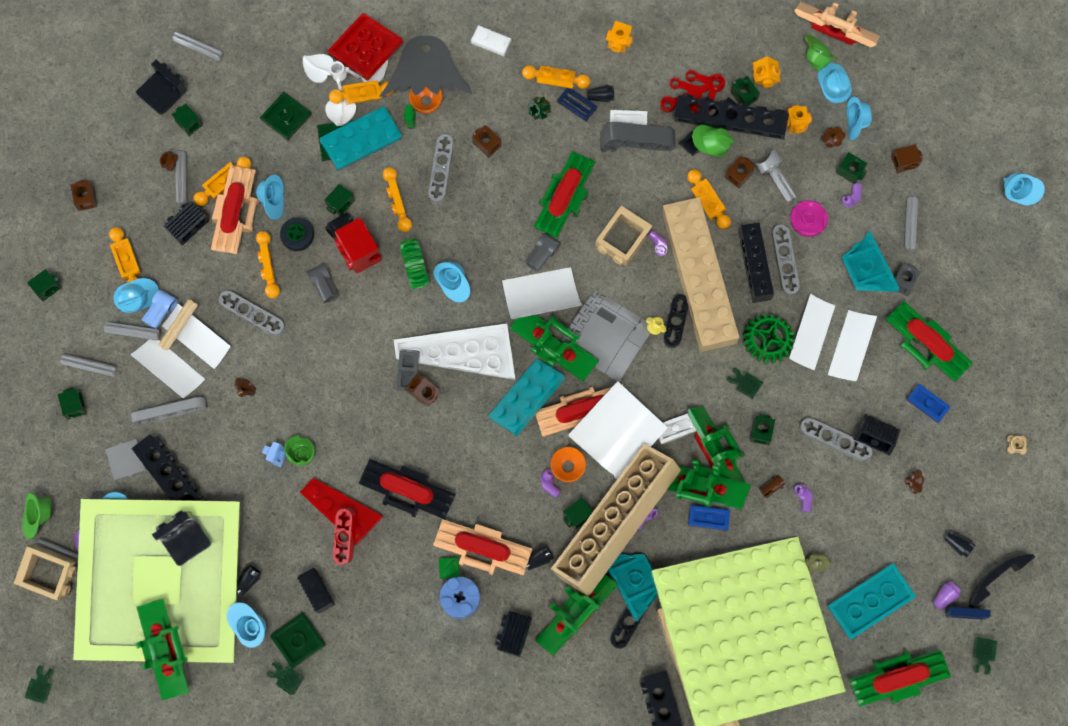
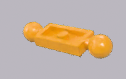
[522,65,590,89]
[329,80,394,105]
[194,156,252,206]
[382,167,412,232]
[687,169,731,229]
[109,227,141,283]
[256,231,280,298]

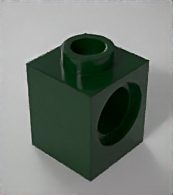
[731,76,760,105]
[171,103,203,136]
[836,152,868,184]
[325,184,355,216]
[27,269,61,301]
[57,388,87,420]
[750,414,775,446]
[563,497,593,530]

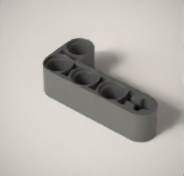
[600,122,676,152]

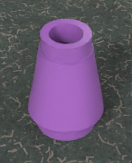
[932,581,962,610]

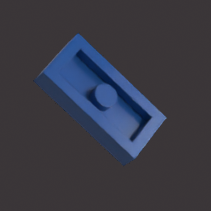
[907,384,950,423]
[688,505,730,531]

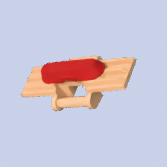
[794,2,880,47]
[211,166,259,254]
[535,384,624,437]
[433,519,532,576]

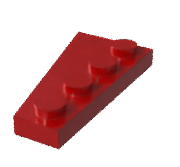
[300,478,383,545]

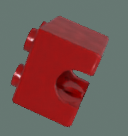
[334,218,382,274]

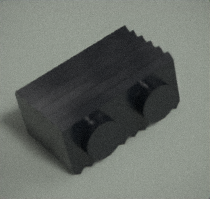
[164,201,209,246]
[853,414,901,456]
[297,568,335,614]
[495,611,532,658]

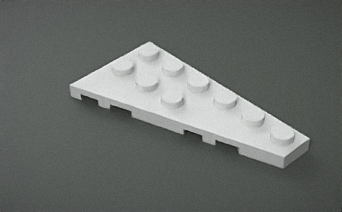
[394,323,515,380]

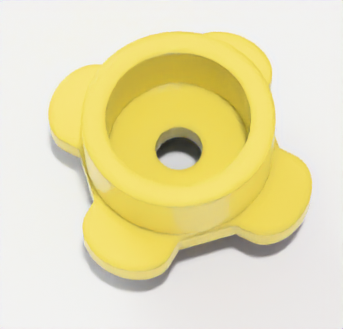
[646,317,666,335]

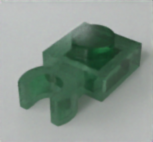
[726,368,763,400]
[973,637,997,675]
[266,662,304,695]
[24,665,54,704]

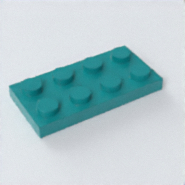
[319,106,402,171]
[488,359,566,437]
[827,563,917,640]

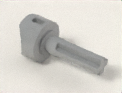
[754,149,797,202]

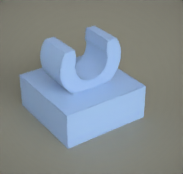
[262,442,286,467]

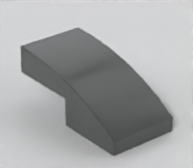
[396,351,419,391]

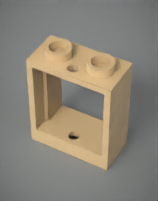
[595,206,652,266]
[14,544,78,600]

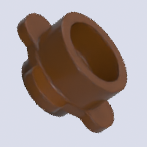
[160,151,178,171]

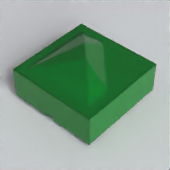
[403,105,416,129]
[439,557,460,579]

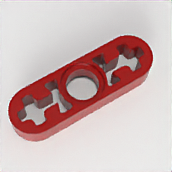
[333,507,356,565]

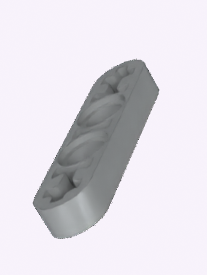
[428,134,454,204]
[772,225,800,296]
[219,291,285,336]
[131,397,207,425]
[800,418,872,461]

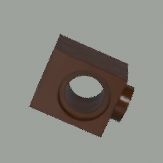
[472,125,502,158]
[891,144,923,173]
[725,156,755,189]
[70,180,97,211]
[405,375,440,406]

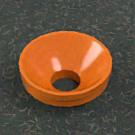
[409,86,442,114]
[550,447,586,483]

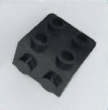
[136,60,187,115]
[152,511,211,566]

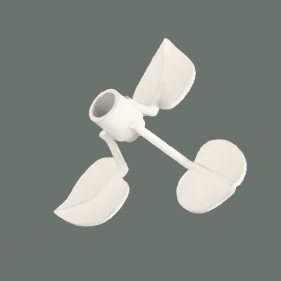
[303,54,388,126]

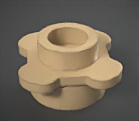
[1007,435,1027,455]

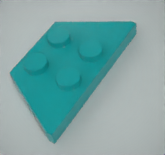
[842,231,899,292]
[608,554,658,622]

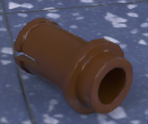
[759,475,785,499]

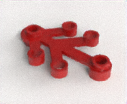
[660,70,725,113]

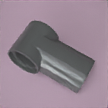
[525,233,561,272]
[307,263,338,303]

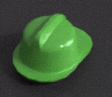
[805,34,837,71]
[692,125,734,158]
[23,492,51,539]

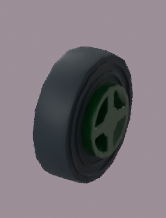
[280,218,314,251]

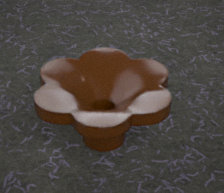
[822,126,846,148]
[234,378,256,397]
[905,470,924,494]

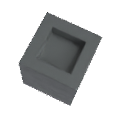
[895,263,921,296]

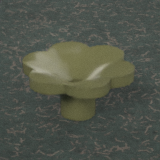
[805,552,831,572]

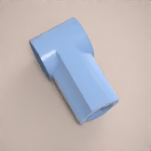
[142,289,178,329]

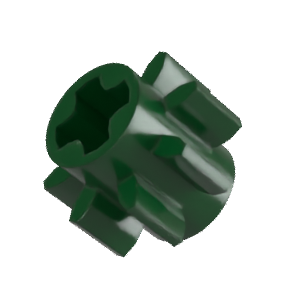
[528,96,551,120]

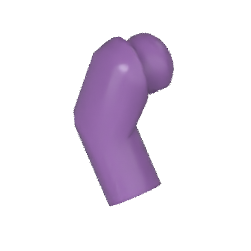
[794,484,813,513]

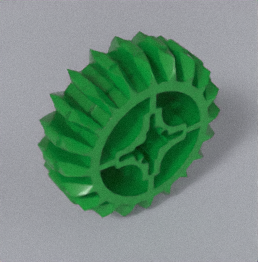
[400,238,429,289]
[743,313,795,364]

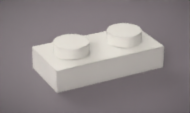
[471,25,511,56]
[610,110,647,125]
[658,413,697,445]

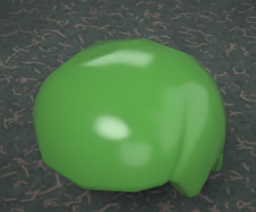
[284,435,315,466]

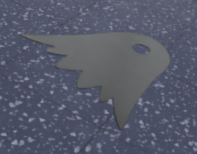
[379,35,473,97]

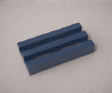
[557,88,598,122]
[946,607,991,620]

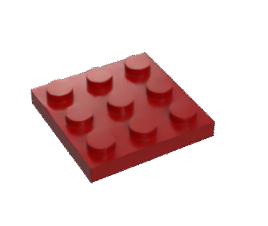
[327,13,403,81]

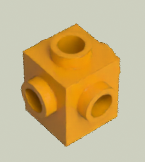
[606,21,633,53]
[753,56,780,88]
[787,105,812,134]

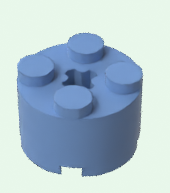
[440,577,481,620]

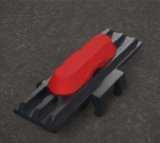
[358,459,456,520]

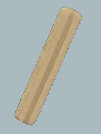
[159,299,198,350]

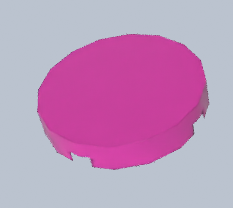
[790,200,828,237]

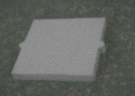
[105,439,146,481]

